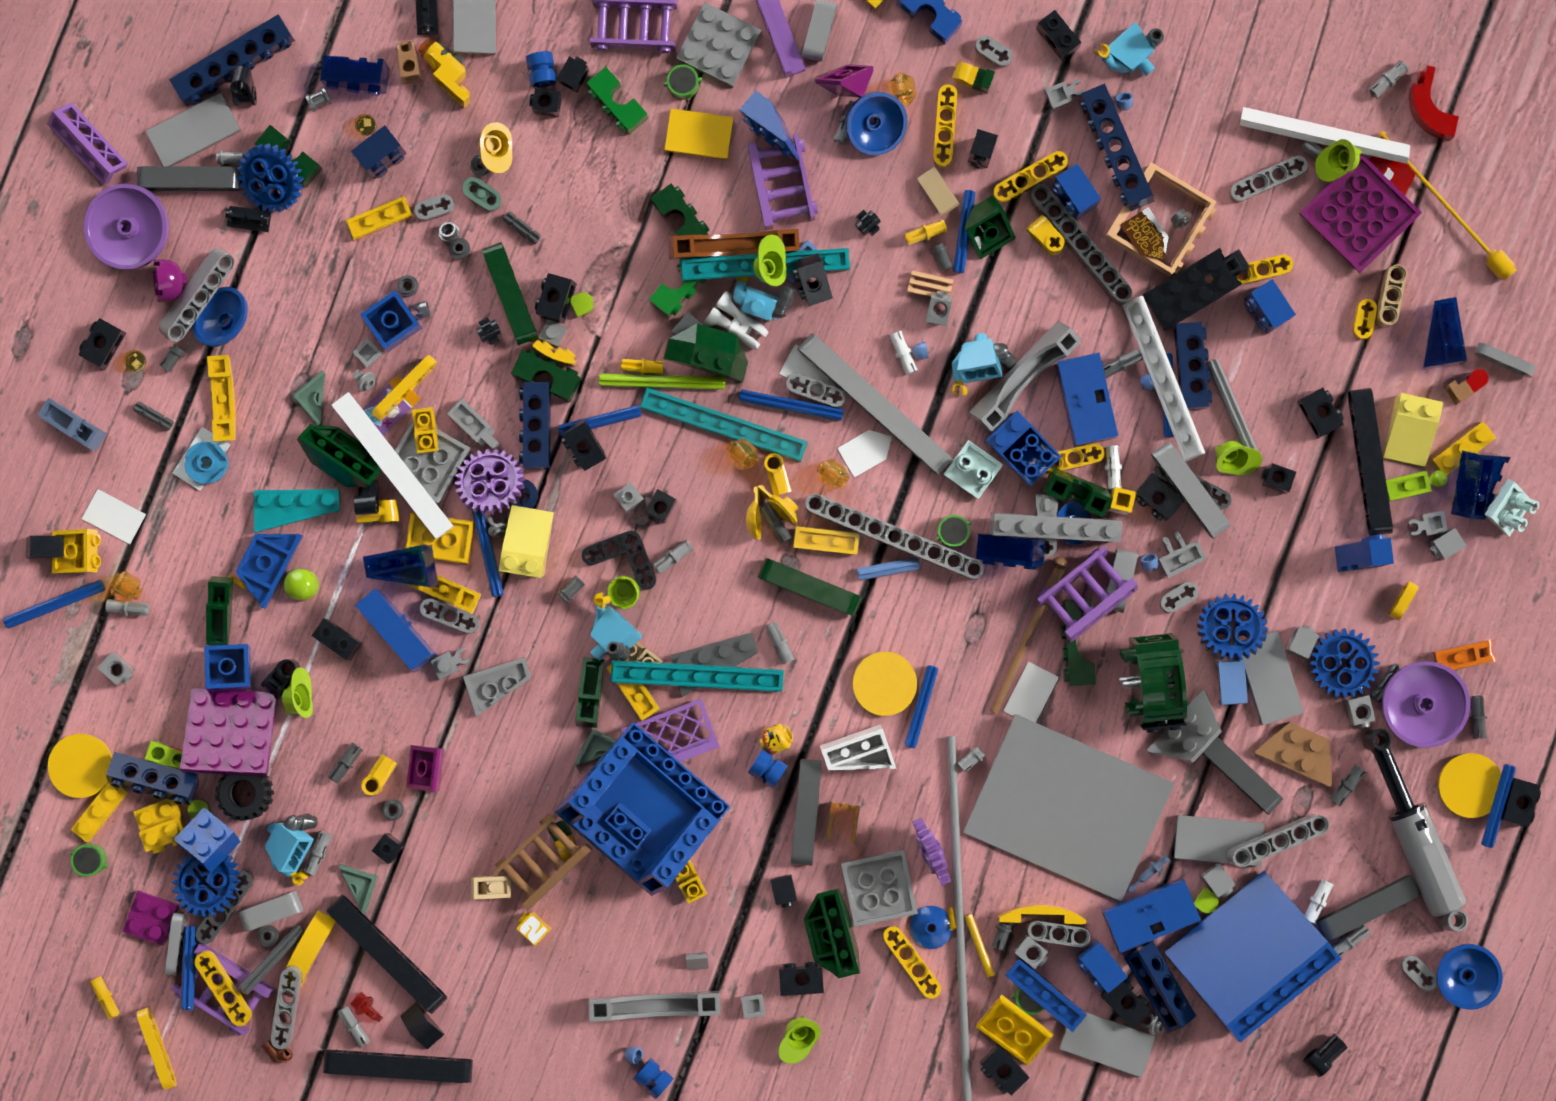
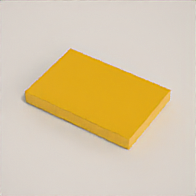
[665,108,734,160]
[404,513,475,564]
[976,995,1054,1066]

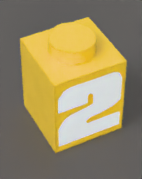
[1107,487,1136,515]
[516,911,552,946]

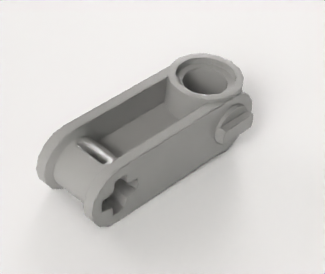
[1035,494,1058,557]

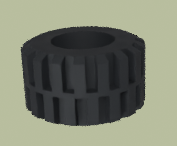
[215,774,274,821]

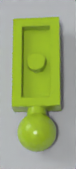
[1386,470,1448,501]

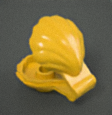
[746,485,798,541]

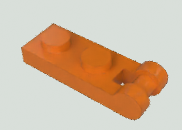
[1433,640,1497,670]

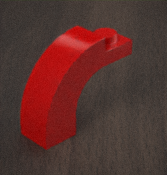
[1409,65,1459,141]

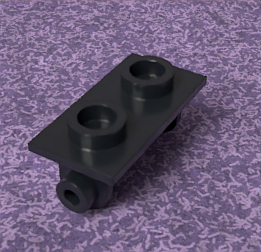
[416,0,438,35]
[225,206,272,233]

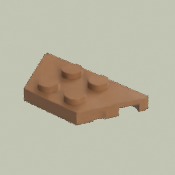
[1253,722,1332,787]

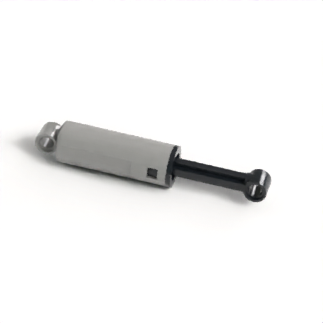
[1363,729,1468,931]

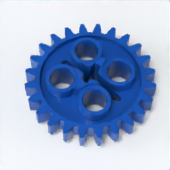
[237,143,304,213]
[1197,593,1268,662]
[1308,628,1380,698]
[172,855,241,917]

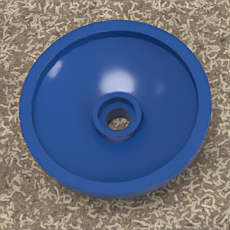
[846,91,908,155]
[192,287,248,347]
[1436,944,1503,1010]

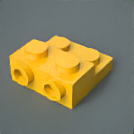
[52,529,101,574]
[133,799,186,854]

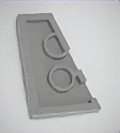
[463,657,532,717]

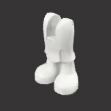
[703,291,769,350]

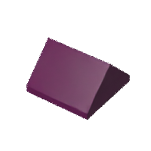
[815,64,874,98]
[406,745,444,792]

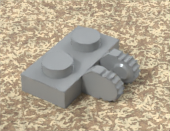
[1158,531,1207,579]

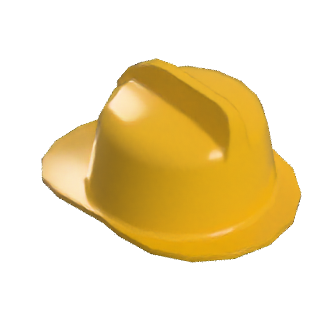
[478,122,512,173]

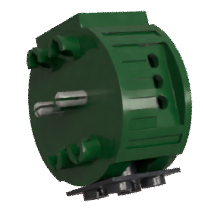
[1119,633,1187,733]

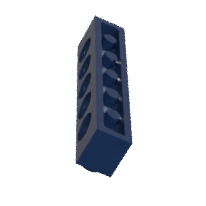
[169,14,295,106]
[1080,83,1155,211]

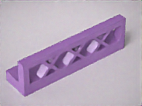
[756,0,805,78]
[47,103,128,186]

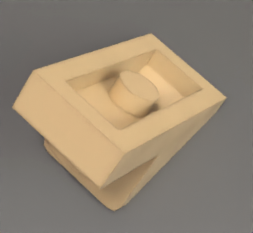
[471,876,511,900]

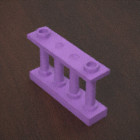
[590,0,678,53]
[748,134,818,230]
[1037,546,1138,643]
[171,944,275,1036]

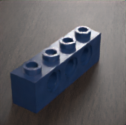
[1174,322,1212,410]
[519,382,551,469]
[106,752,199,806]
[1124,940,1196,1033]

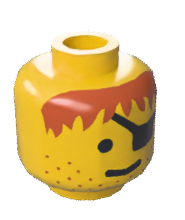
[760,723,793,755]

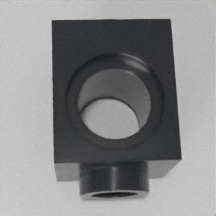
[557,56,589,93]
[529,88,562,117]
[1261,463,1296,493]
[645,489,677,524]
[372,833,405,864]
[770,874,797,908]

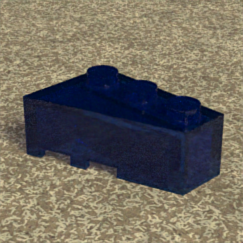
[320,55,390,96]
[1422,297,1467,370]
[1451,451,1511,520]
[976,533,1046,570]
[363,545,439,588]

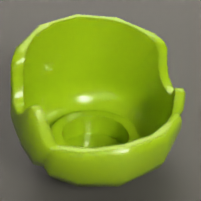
[284,569,319,601]
[607,576,640,610]

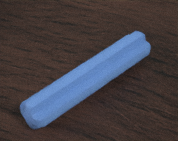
[857,557,920,580]

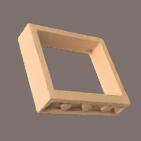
[1105,162,1217,277]

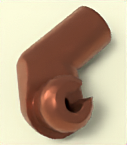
[261,1040,293,1063]

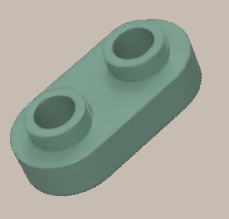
[462,177,502,212]

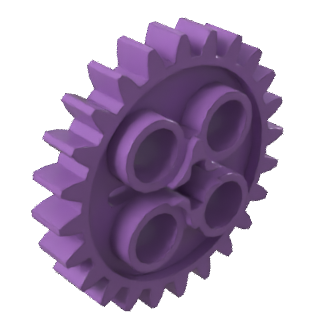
[455,448,525,515]
[912,817,951,886]

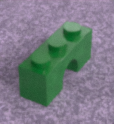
[587,66,648,135]
[649,264,707,318]

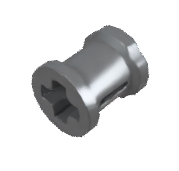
[305,86,332,112]

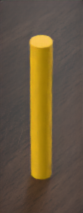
[964,914,995,978]

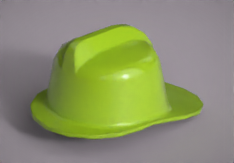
[1315,139,1362,182]
[753,234,786,287]
[1215,441,1262,476]
[282,667,313,718]
[778,1015,821,1064]

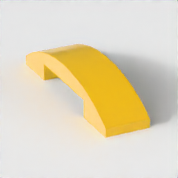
[207,355,236,442]
[400,562,481,614]
[998,904,1086,924]
[277,910,336,995]

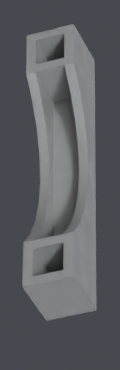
[969,321,1082,433]
[989,512,1122,542]
[589,990,721,1022]

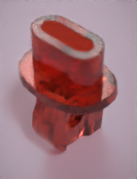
[350,992,383,1022]

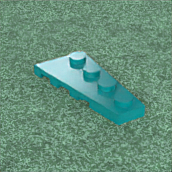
[254,489,340,533]

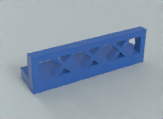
[1005,958,1087,1032]

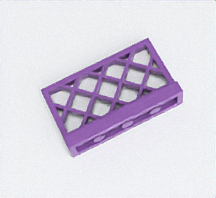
[621,699,720,762]

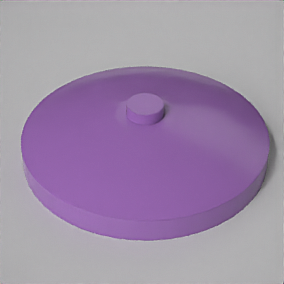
[84,184,169,270]
[1382,661,1470,748]

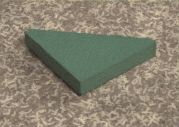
[293,370,325,426]
[574,728,616,765]
[339,864,378,914]

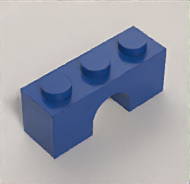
[897,0,962,45]

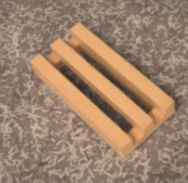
[907,271,953,297]

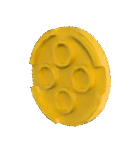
[853,651,917,716]
[48,734,113,798]
[1437,753,1501,818]

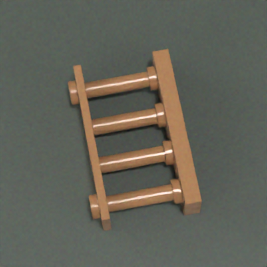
[492,813,592,911]

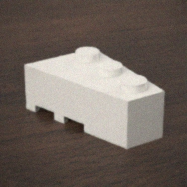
[820,724,897,770]

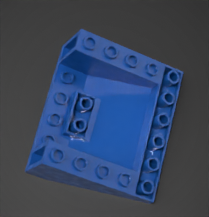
[554,722,731,896]
[1164,870,1342,1042]

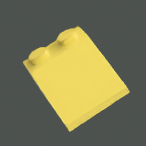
[1383,393,1443,467]
[499,505,554,578]

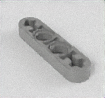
[1229,156,1308,202]
[271,966,302,1049]

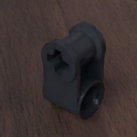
[230,66,257,106]
[260,659,300,699]

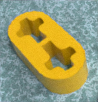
[1352,299,1377,340]
[1388,581,1419,621]

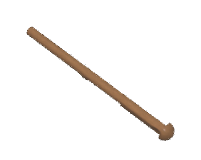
[990,557,1068,714]

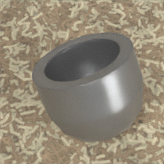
[414,301,431,319]

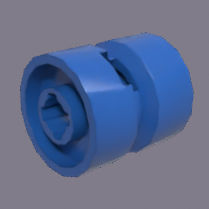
[526,51,557,88]
[748,749,788,789]
[633,1058,674,1099]

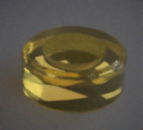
[355,114,377,136]
[124,350,147,372]

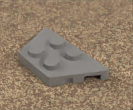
[1147,690,1222,763]

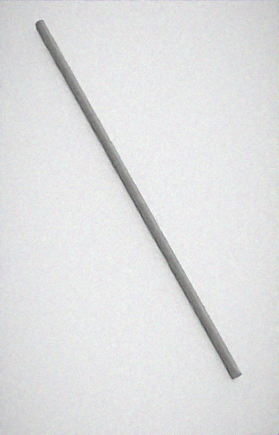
[947,736,972,1101]

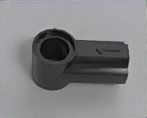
[354,480,379,515]
[1303,1033,1348,1077]

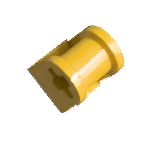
[1026,215,1065,256]

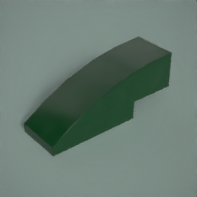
[206,576,233,646]
[575,657,605,728]

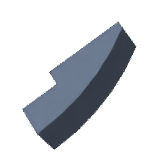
[37,398,107,452]

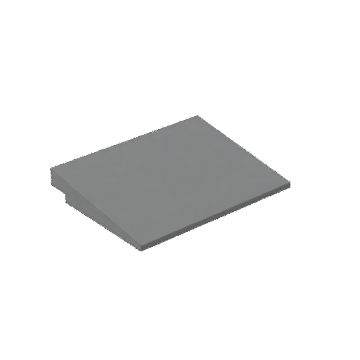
[963,714,1175,902]

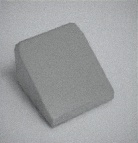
[685,952,709,970]

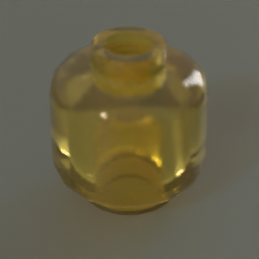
[888,73,917,106]
[727,438,759,470]
[817,459,850,490]
[108,571,143,602]

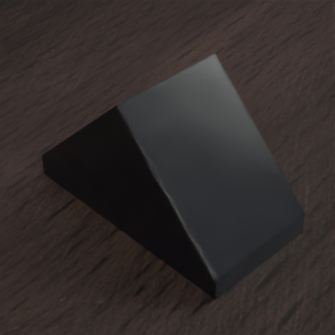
[26,535,64,559]
[400,1002,445,1049]

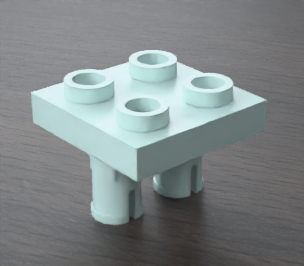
[944,440,1003,499]
[1485,479,1539,537]

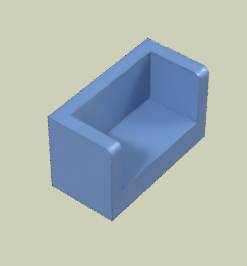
[1216,660,1248,705]

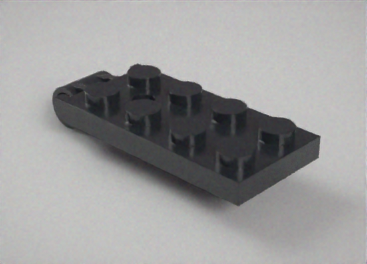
[1143,248,1250,331]

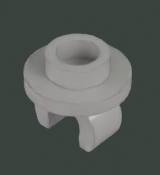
[352,369,375,391]
[488,515,507,538]
[1140,1013,1164,1035]

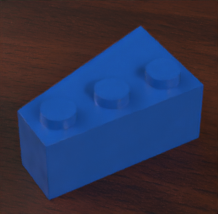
[1335,534,1394,572]

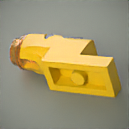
[418,38,470,109]

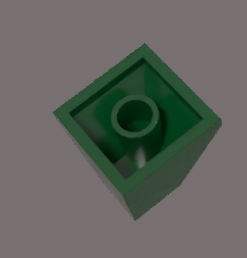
[964,195,1016,260]

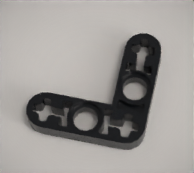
[582,531,657,590]

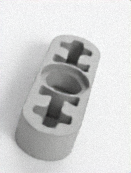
[1474,343,1536,378]
[786,373,846,407]
[420,598,480,634]
[165,913,186,977]

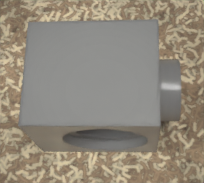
[926,291,953,326]
[614,482,645,513]
[1429,528,1467,561]
[1285,625,1319,659]
[97,652,135,685]
[1344,695,1376,729]
[1200,863,1236,898]
[1013,935,1048,969]

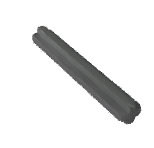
[239,925,305,995]

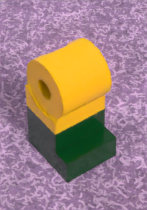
[952,62,995,94]
[547,820,577,862]

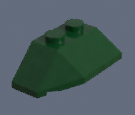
[663,323,748,383]
[297,424,380,487]
[803,888,860,978]

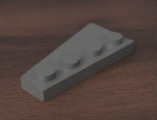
[670,632,758,697]

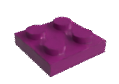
[122,890,179,946]

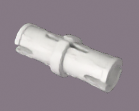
[889,331,918,375]
[1105,445,1122,489]
[1305,879,1334,924]

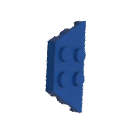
[236,534,303,609]

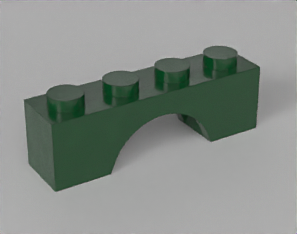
[1061,599,1096,686]

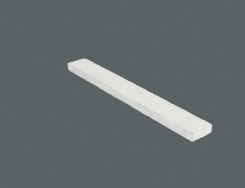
[1240,107,1410,163]
[1122,296,1205,462]
[332,392,454,539]

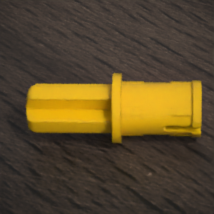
[904,219,947,245]
[621,358,663,375]
[89,976,120,1019]

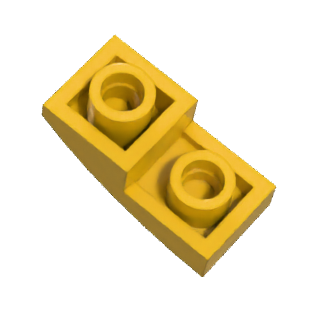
[532,340,577,366]
[412,406,439,454]
[675,860,707,904]

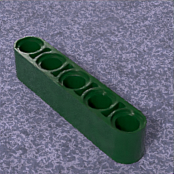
[482,242,538,346]
[758,558,862,617]

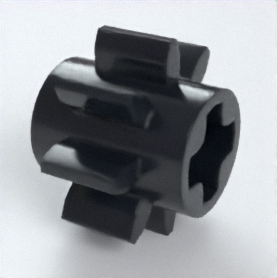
[855,209,881,236]
[476,317,502,345]

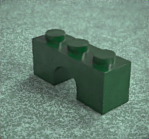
[254,125,323,188]
[651,183,710,236]
[511,349,581,402]
[1044,467,1113,518]

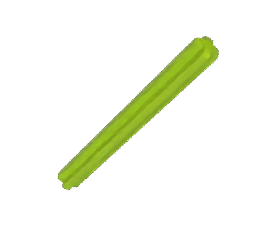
[599,374,726,390]

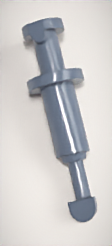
[1128,853,1171,892]

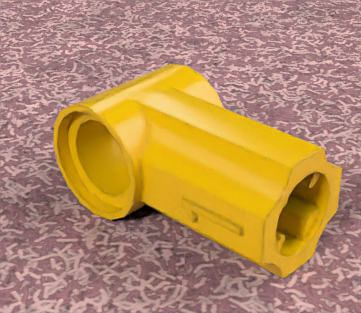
[764,453,792,496]
[355,500,399,523]
[361,754,398,796]

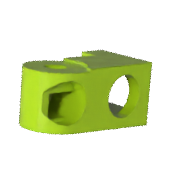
[145,740,182,769]

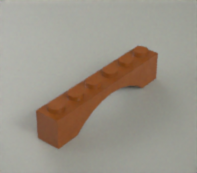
[668,229,800,260]

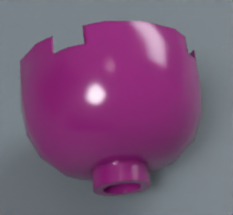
[153,259,187,302]

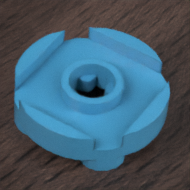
[185,442,229,485]

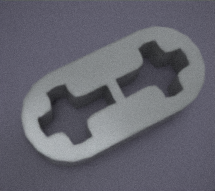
[975,35,1012,68]
[414,194,455,221]
[1160,582,1198,613]
[1400,955,1437,991]

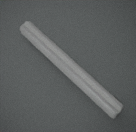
[1207,359,1258,450]

